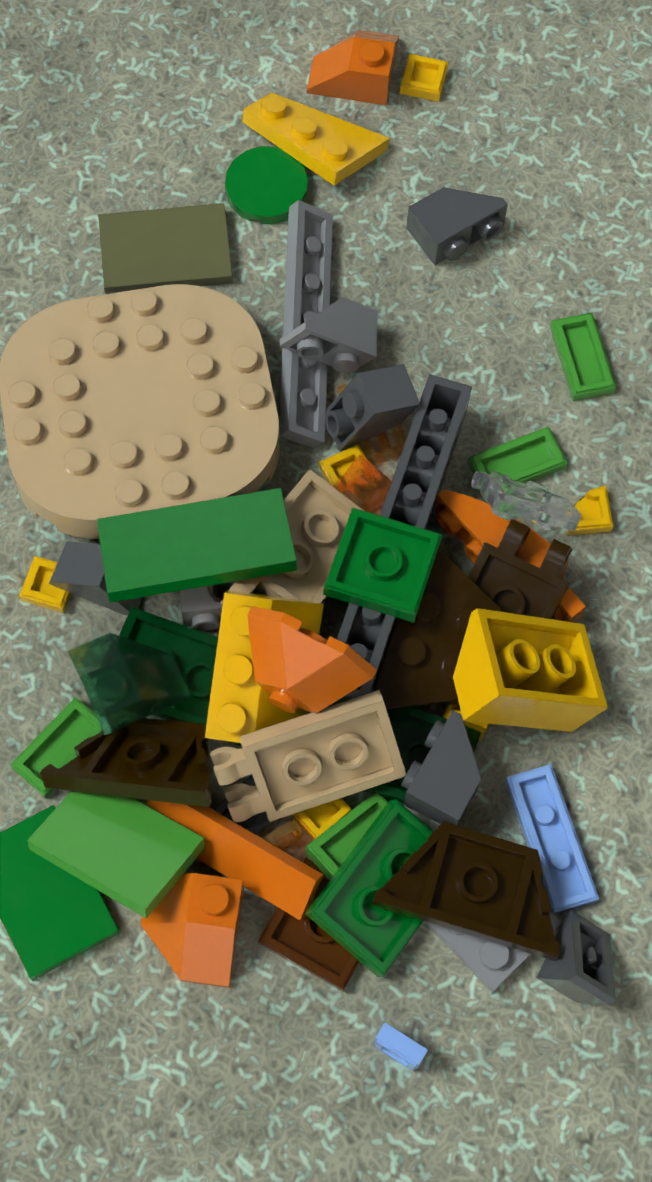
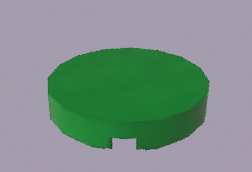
[225,146,308,225]

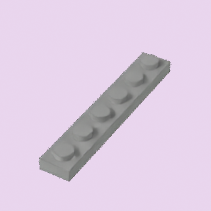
[279,200,333,448]

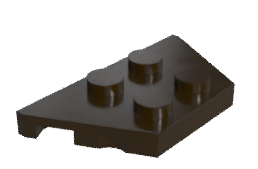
[374,549,501,710]
[40,716,212,807]
[372,821,560,961]

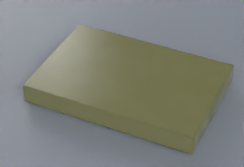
[98,203,233,294]

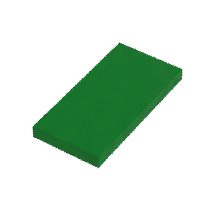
[97,488,297,603]

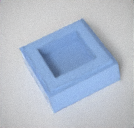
[374,1023,428,1071]

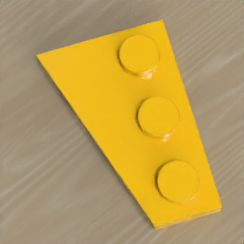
[242,92,390,186]

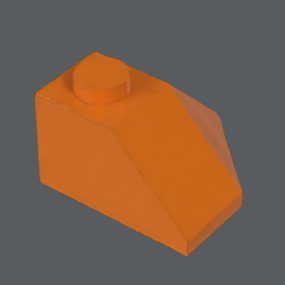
[307,30,399,105]
[247,606,377,713]
[140,873,244,988]

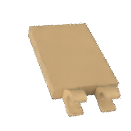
[220,469,364,605]
[210,690,406,822]

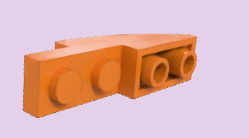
[435,489,586,623]

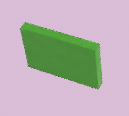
[27,791,205,919]

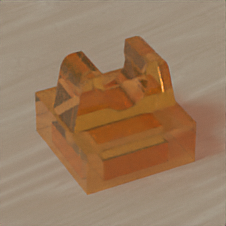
[333,454,392,513]

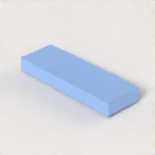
[505,764,599,915]

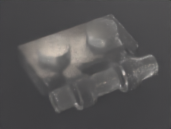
[471,471,582,531]

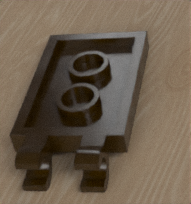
[468,519,573,619]

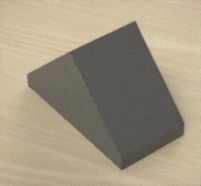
[49,541,143,616]
[536,910,616,1005]

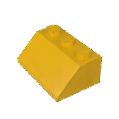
[205,591,324,743]
[453,608,608,732]

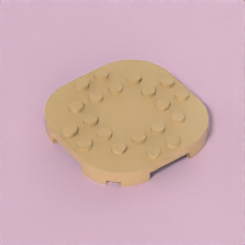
[0,284,280,539]

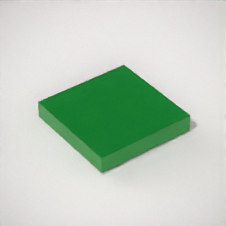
[323,507,442,623]

